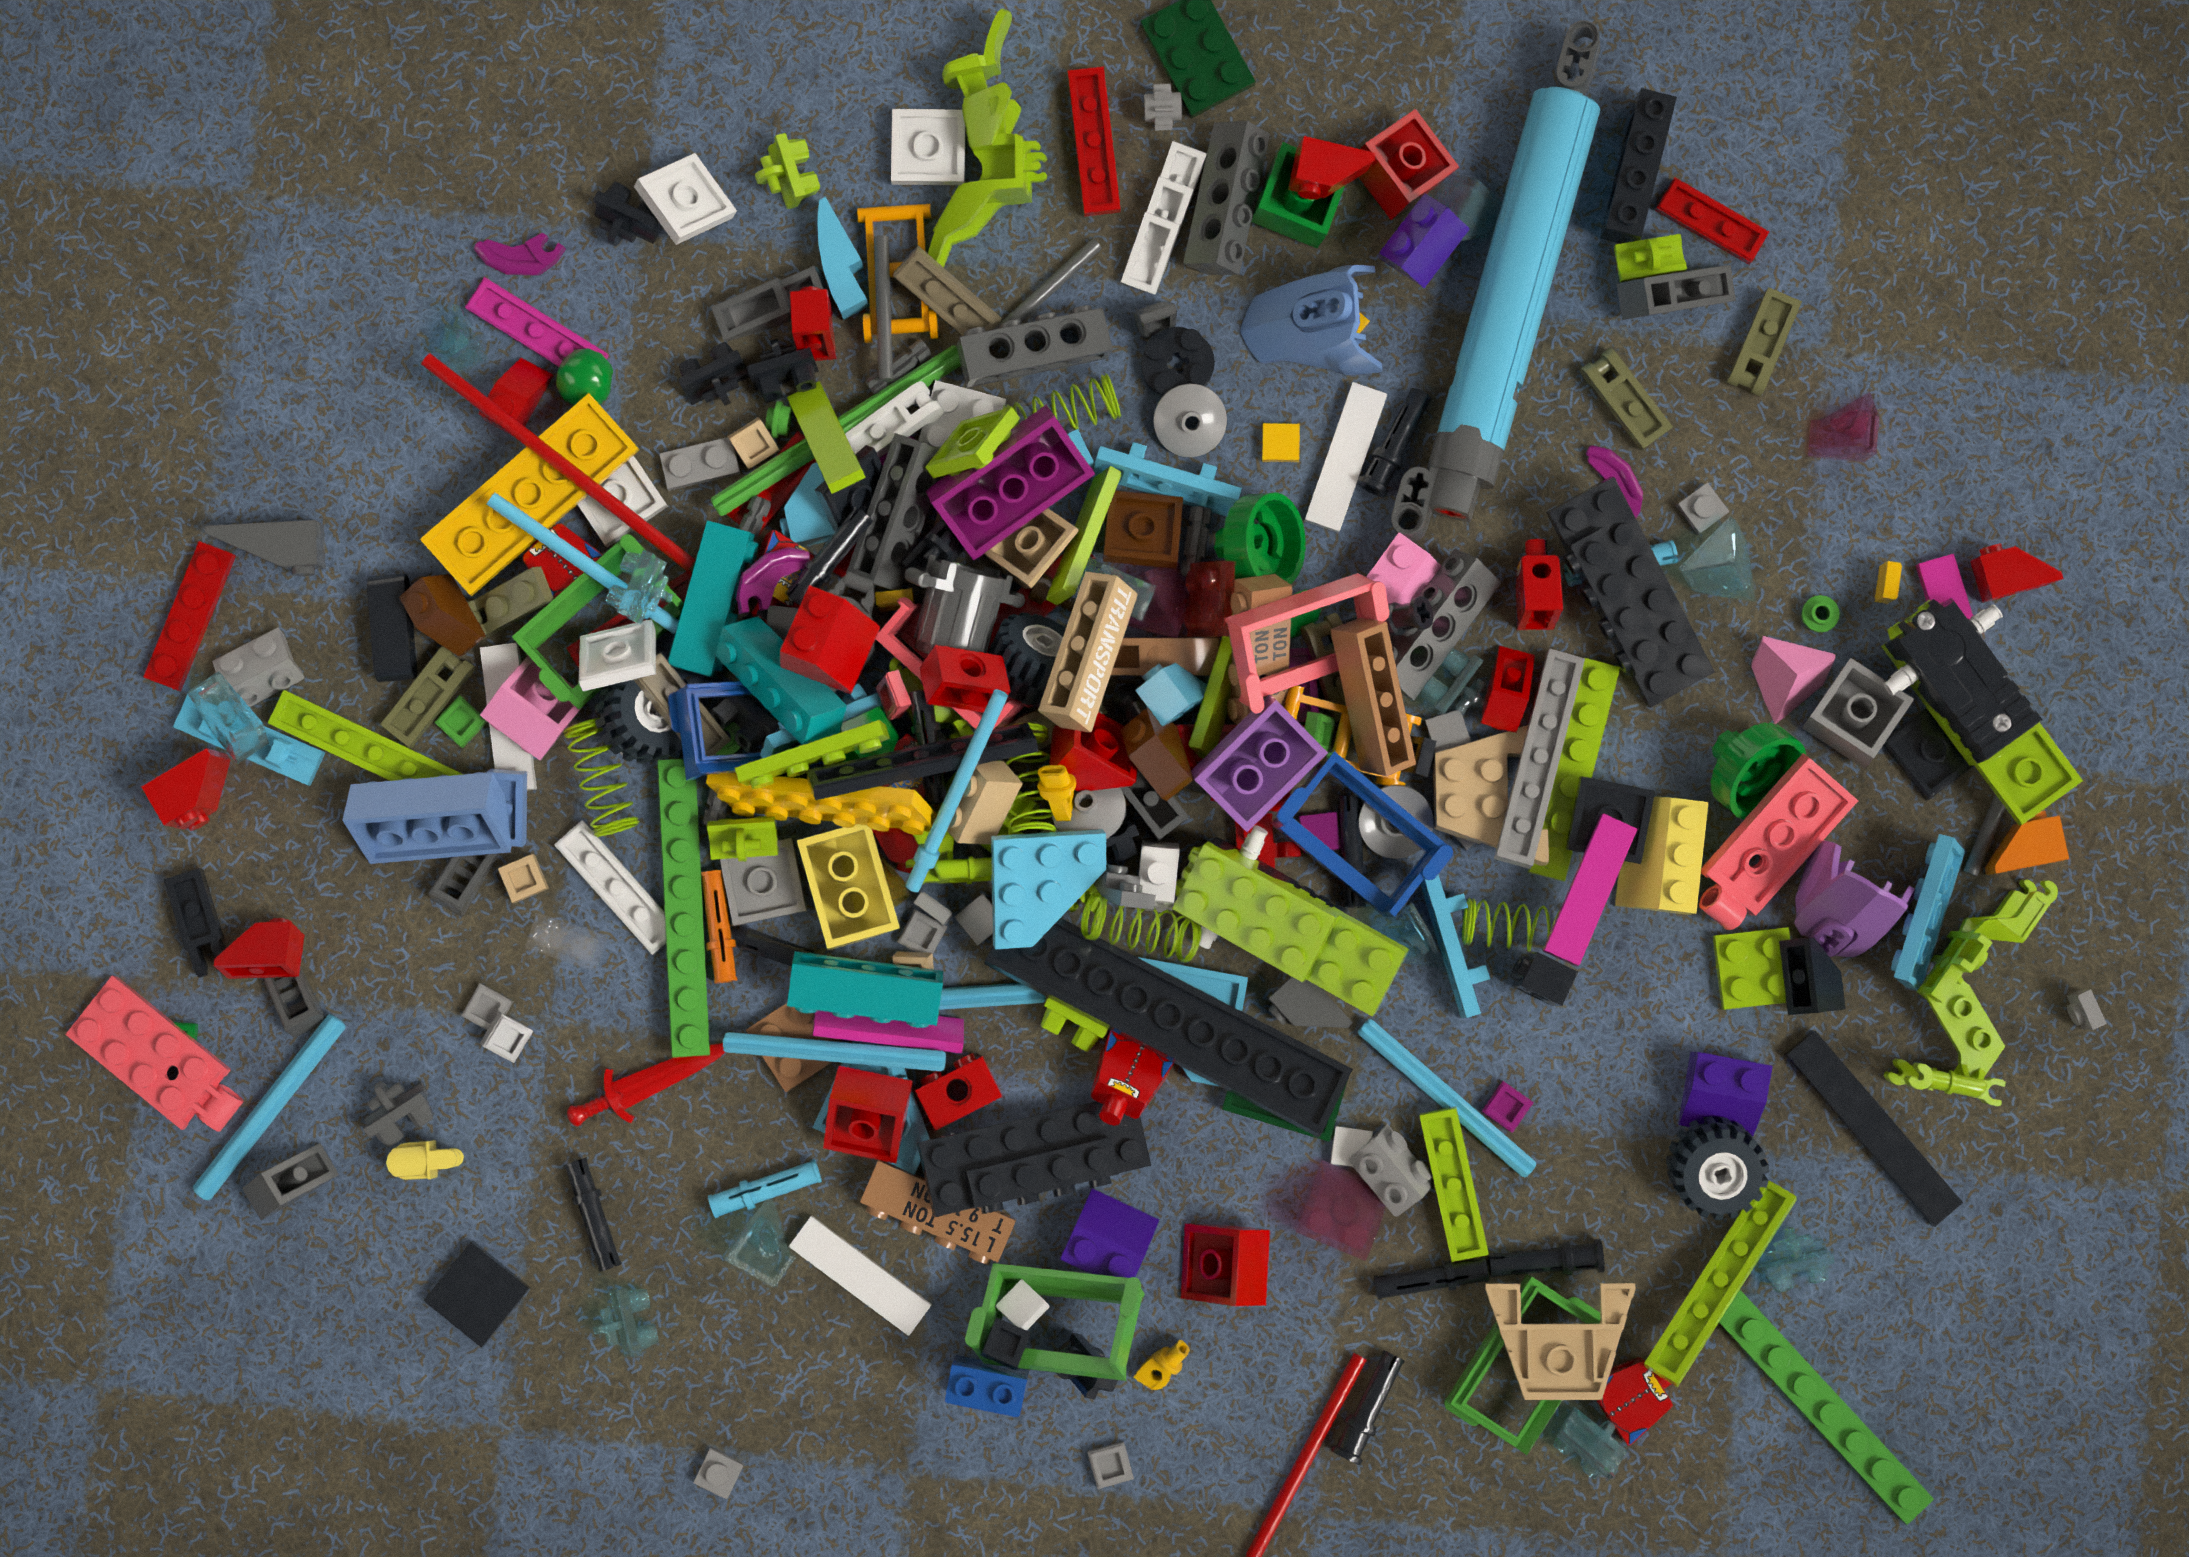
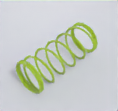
[1002,373,1121,430]
[563,718,639,837]
[1006,722,1056,835]
[1081,892,1202,963]
[1462,897,1560,952]

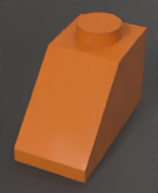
[1985,811,2069,875]

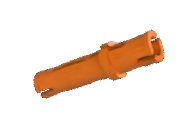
[701,870,737,984]

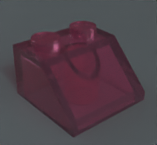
[1293,1160,1386,1261]

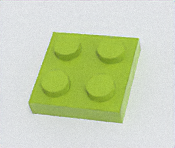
[925,406,1020,478]
[1712,927,1790,1010]

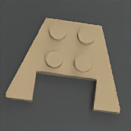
[1433,725,1549,866]
[1485,1283,1636,1400]

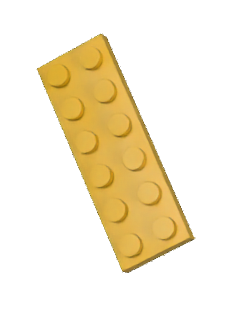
[420,393,640,596]
[706,772,937,835]

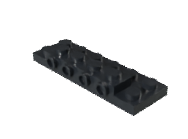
[1546,476,1715,708]
[917,1101,1151,1217]

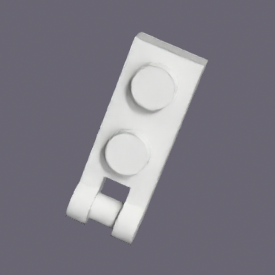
[845,381,944,458]

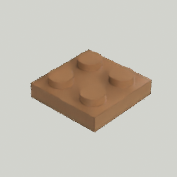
[746,1003,843,1092]

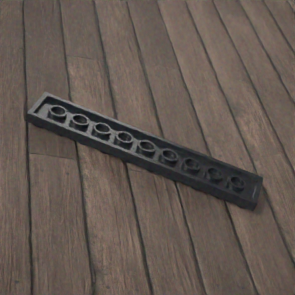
[984,918,1353,1138]

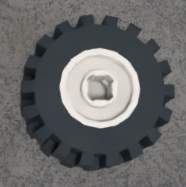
[988,613,1066,708]
[595,671,689,764]
[1666,1116,1769,1220]

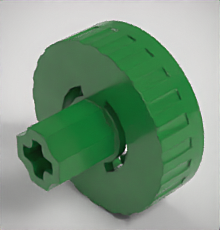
[1214,492,1306,584]
[1710,722,1806,820]

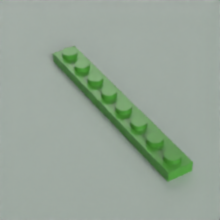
[657,759,710,1058]
[1719,1290,1934,1525]

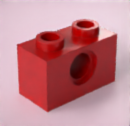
[920,645,1011,713]
[915,1053,1003,1131]

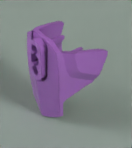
[1795,840,1915,957]

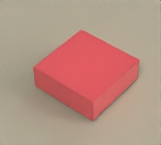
[876,670,912,720]

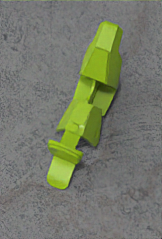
[928,8,1047,268]

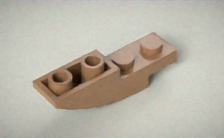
[1111,637,1220,675]

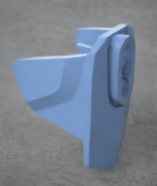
[1240,265,1382,375]

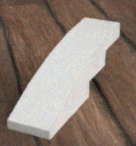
[1121,141,1207,294]

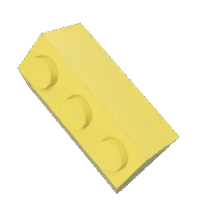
[1615,797,1708,915]
[797,824,900,950]

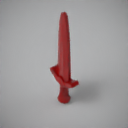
[567,1043,726,1126]

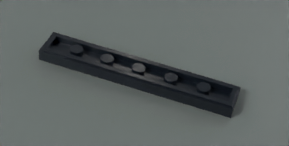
[806,723,1038,800]
[1784,1030,1963,1227]

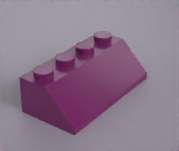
[926,404,1095,560]

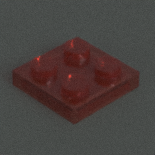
[1184,561,1235,638]

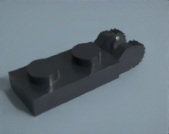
[164,868,226,978]

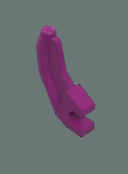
[474,233,566,276]
[1586,445,1643,518]
[736,547,810,614]

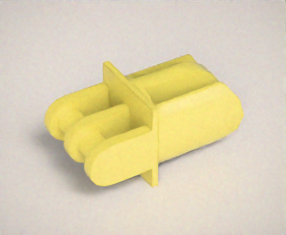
[386,1140,464,1180]

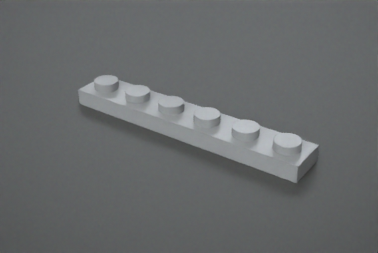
[1494,648,1585,869]

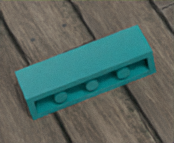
[668,520,758,678]
[715,616,847,745]
[787,951,944,1028]

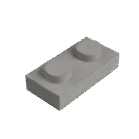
[659,437,740,491]

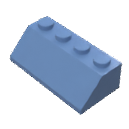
[342,772,511,864]

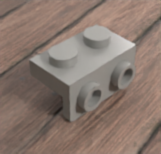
[212,628,304,711]
[1349,1124,1434,1217]

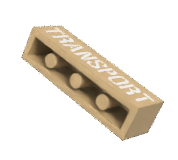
[1038,571,1138,732]

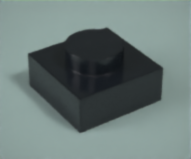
[1401,736,1437,777]
[980,1317,1031,1370]

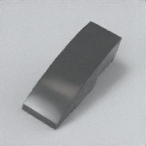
[711,266,835,342]

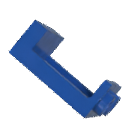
[945,1355,1029,1417]

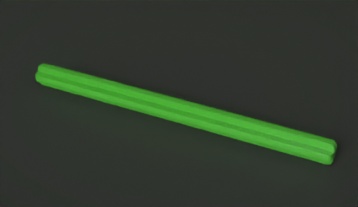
[711,345,961,516]

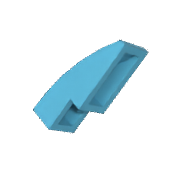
[817,197,869,320]

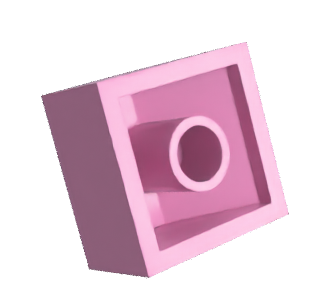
[1367,533,1441,604]
[480,656,582,760]

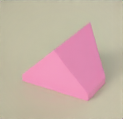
[1751,636,1835,724]

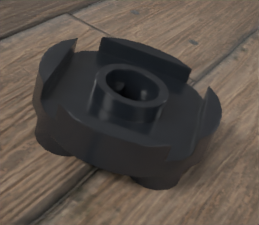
[1141,327,1215,397]

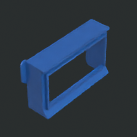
[668,681,828,781]
[1271,751,1453,917]

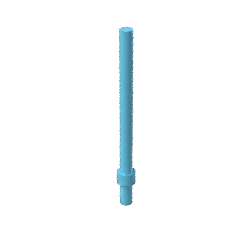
[486,492,679,634]
[905,689,1008,892]

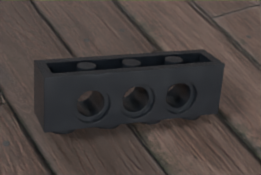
[1599,88,1677,244]

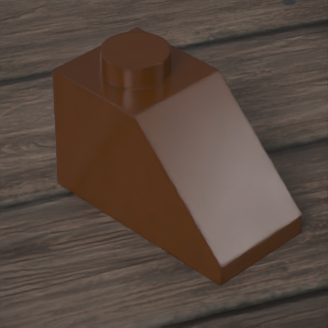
[399,574,486,656]
[1120,708,1194,801]

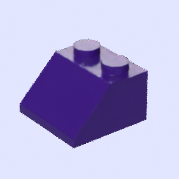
[1377,193,1470,288]
[1678,1051,1773,1136]
[1060,1188,1160,1278]

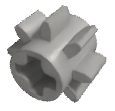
[1144,83,1182,131]

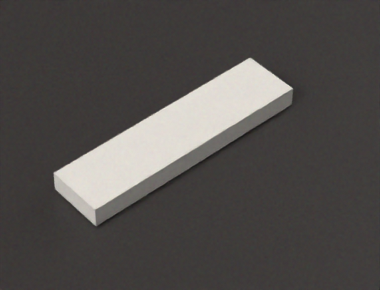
[1304,382,1387,533]
[480,643,537,790]
[554,820,666,955]
[789,1216,932,1336]

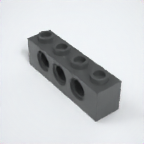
[1183,121,1270,275]
[956,305,1113,388]
[846,433,940,590]
[1390,549,1501,701]

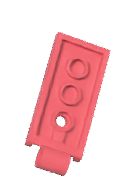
[1699,753,1858,930]
[65,976,244,1132]

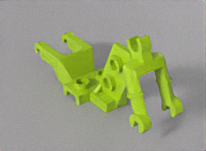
[889,657,992,885]
[1883,879,2058,1106]

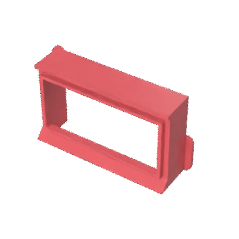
[1225,573,1389,713]
[876,597,1034,730]

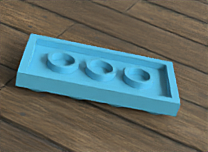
[1891,834,1965,991]

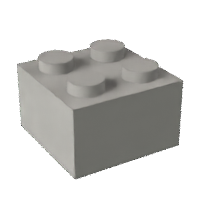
[1802,658,1914,769]

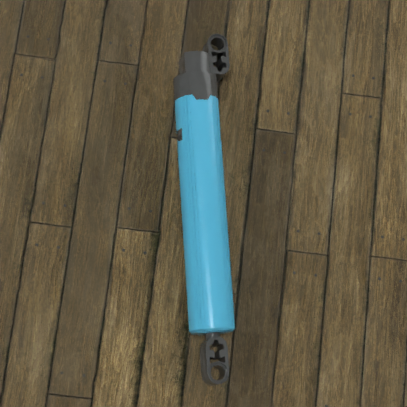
[1391,20,1601,542]

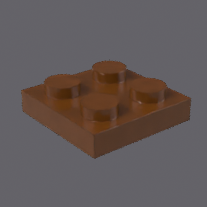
[1103,491,1183,569]

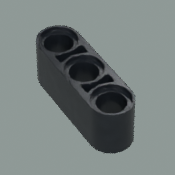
[367,573,417,683]

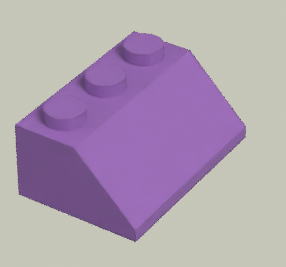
[1191,695,1328,832]

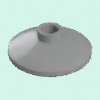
[1153,383,1227,457]
[1359,785,1433,859]
[1052,788,1126,839]

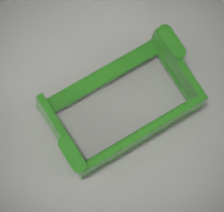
[512,534,684,709]
[965,1263,1145,1381]
[1444,1274,1600,1455]

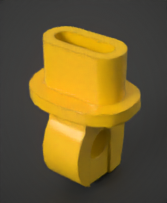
[1037,765,1077,821]
[1134,1340,1190,1390]

